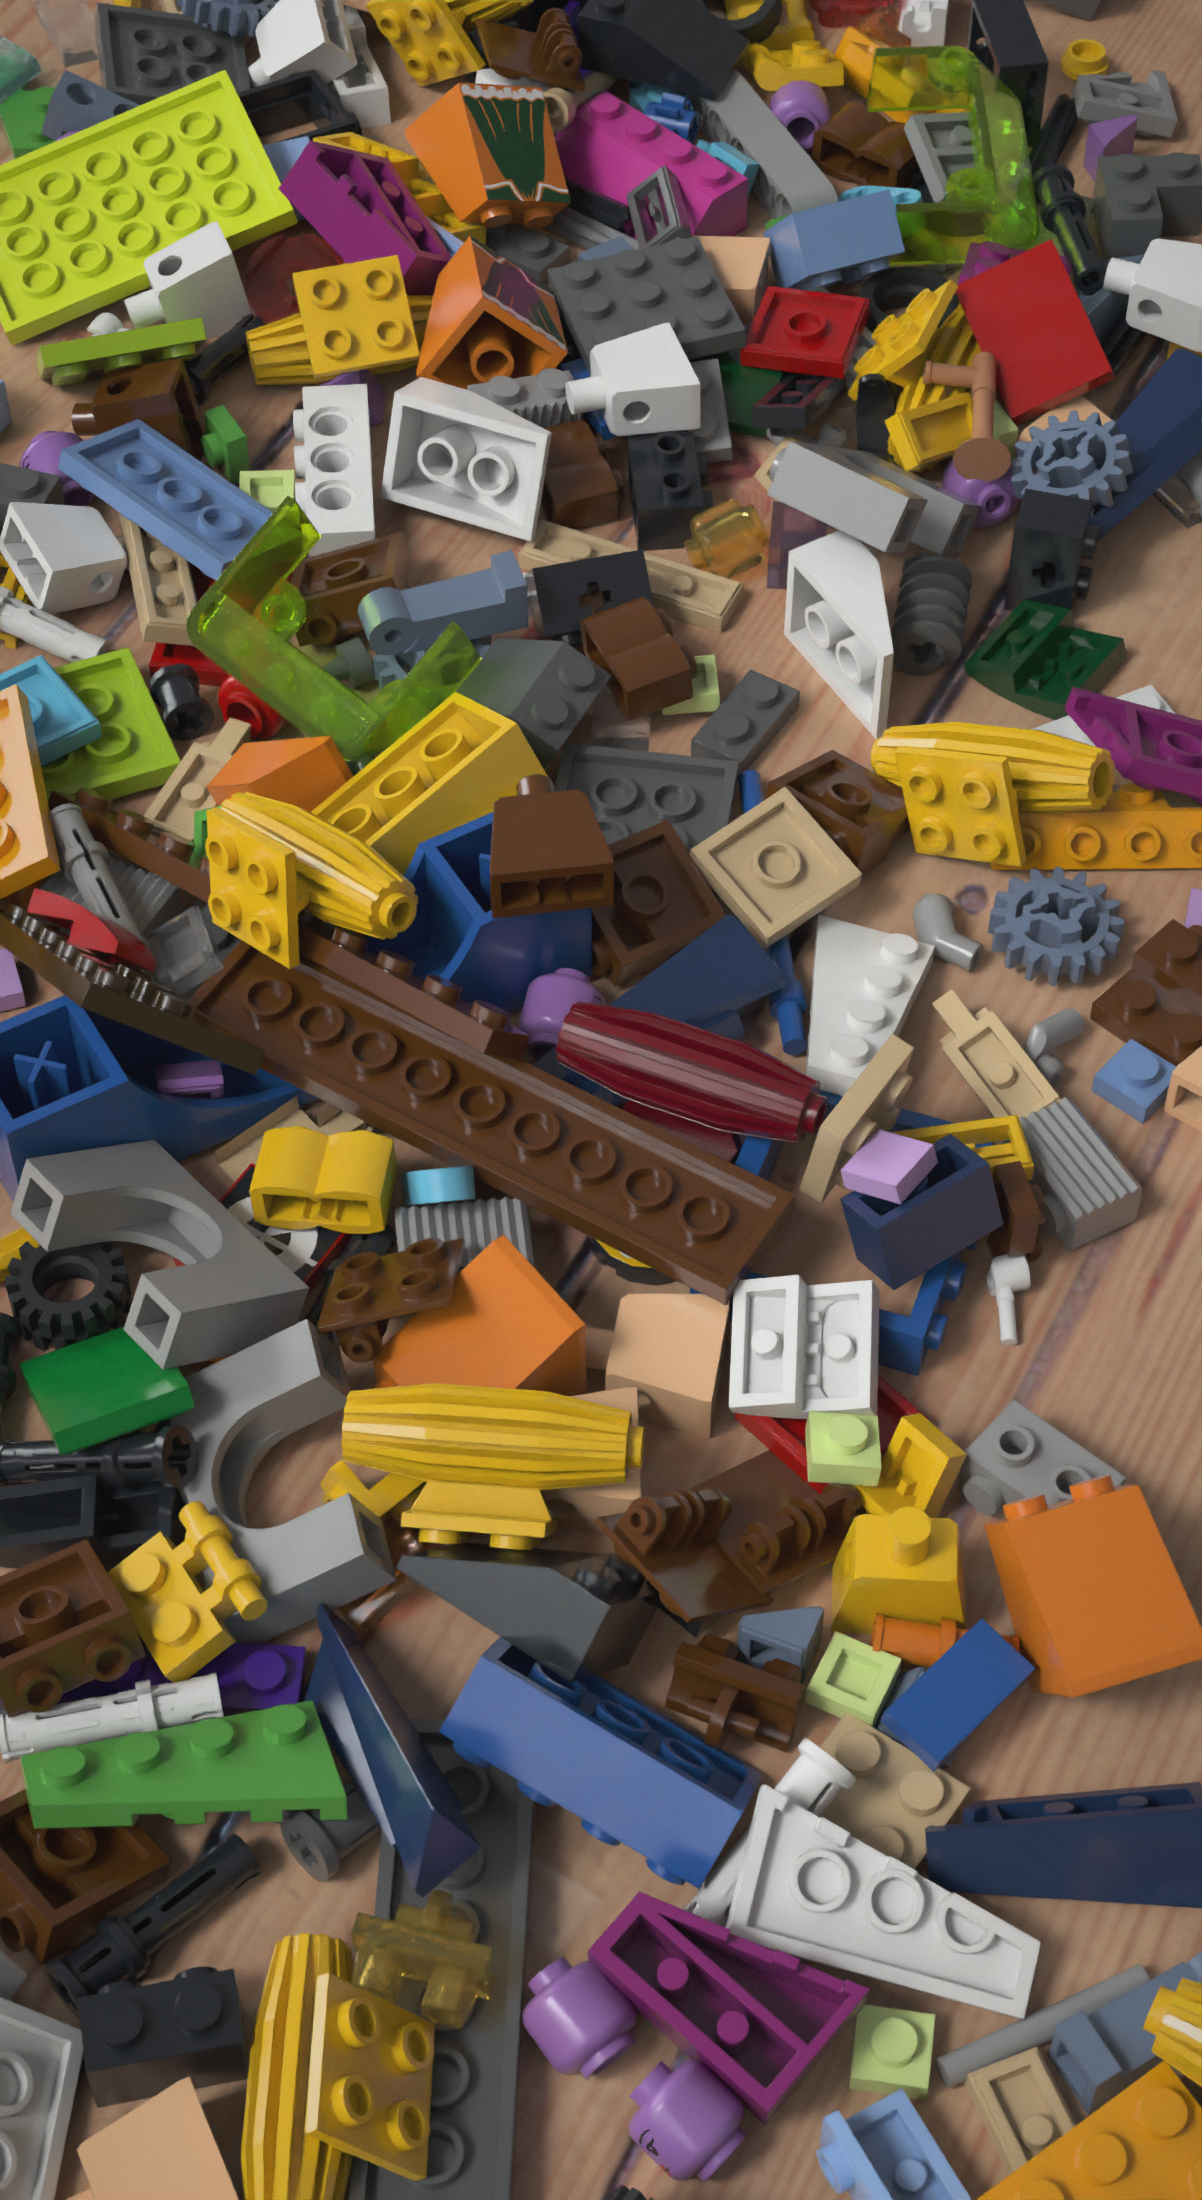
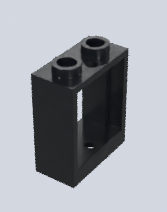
[964,0,1049,149]
[237,69,362,143]

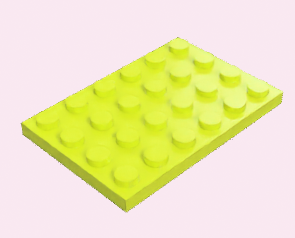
[0,70,298,346]

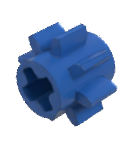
[643,92,700,145]

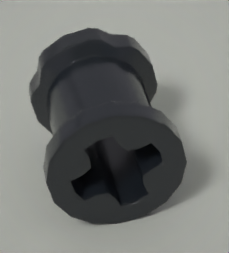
[149,663,214,741]

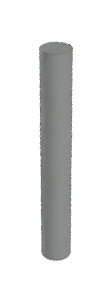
[936,1964,1150,2088]

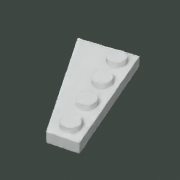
[806,914,935,1096]
[726,1784,1041,2019]

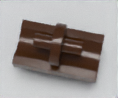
[665,1633,805,1752]

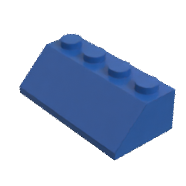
[439,1637,764,1889]

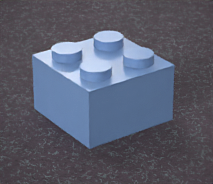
[763,189,905,291]

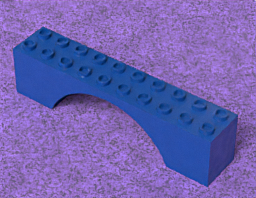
[0,812,592,1202]

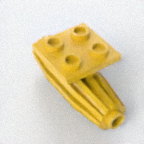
[366,0,534,87]
[246,255,433,385]
[847,279,982,472]
[871,722,1115,867]
[205,792,418,969]
[342,1383,645,1550]
[241,1933,435,2200]

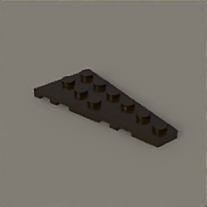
[0,901,266,1075]

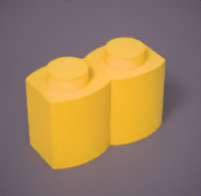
[249,1126,398,1234]

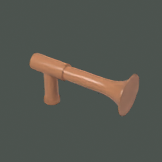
[923,352,1011,482]

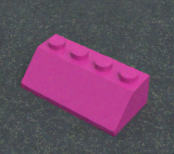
[555,91,748,239]

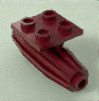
[556,1001,828,1164]

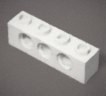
[293,384,376,557]

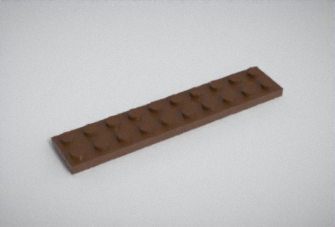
[187,940,795,1305]

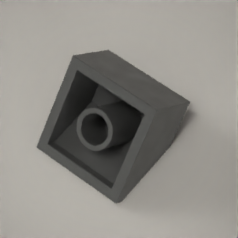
[457,638,611,770]

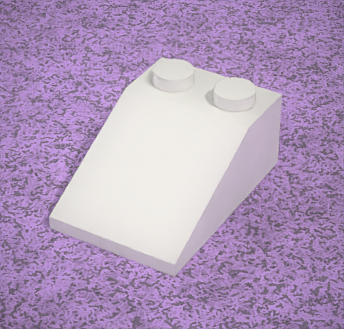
[380,377,552,542]
[784,530,894,740]

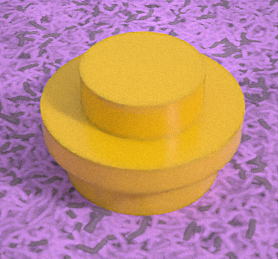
[1060,39,1109,82]

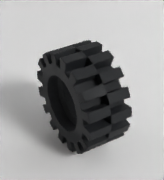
[6,1241,132,1351]

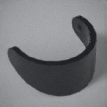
[856,374,901,467]

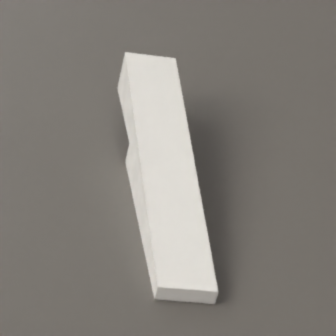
[326,4,391,129]

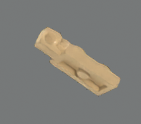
[144,717,252,853]
[932,989,1062,1118]

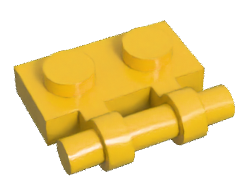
[108,1501,268,1683]

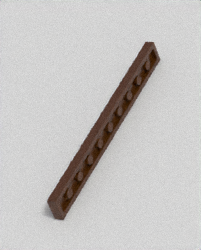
[48,787,530,1059]

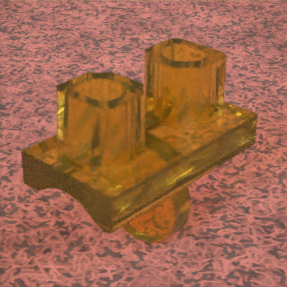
[351,1889,496,2029]

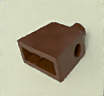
[72,359,206,462]
[489,774,614,919]

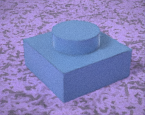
[1091,1039,1176,1124]

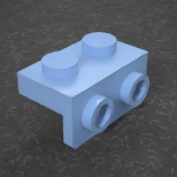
[816,2088,971,2200]

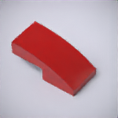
[27,888,157,972]

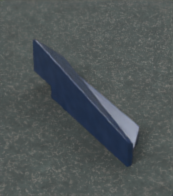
[1089,349,1202,541]
[532,915,787,1107]
[305,1603,481,1898]
[924,1782,1202,1908]

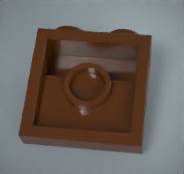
[285,532,409,647]
[764,750,910,873]
[592,820,726,987]
[1090,919,1202,1067]
[0,1539,146,1718]
[0,1789,172,1965]

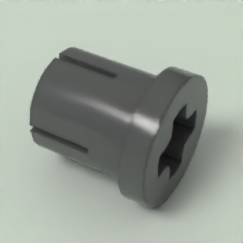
[280,1782,380,1882]

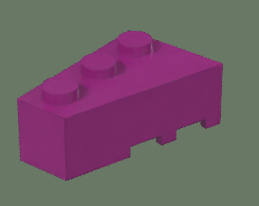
[279,140,452,295]
[588,1891,870,2125]

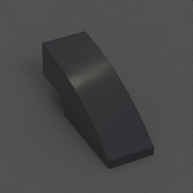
[0,1474,187,1573]

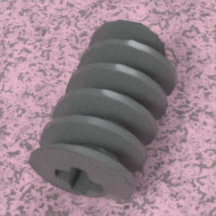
[891,553,972,676]

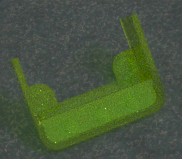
[866,46,1040,266]
[186,496,482,761]

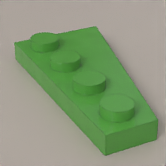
[20,1700,347,1829]

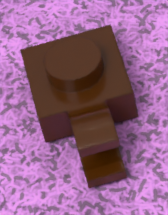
[987,1161,1046,1262]

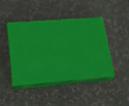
[19,1326,195,1456]

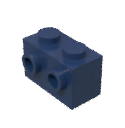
[840,1134,1003,1290]

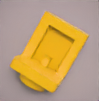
[851,1413,967,1518]
[320,1460,427,1524]

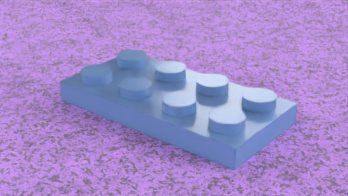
[58,419,299,583]

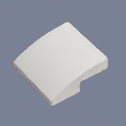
[729,1275,880,1419]

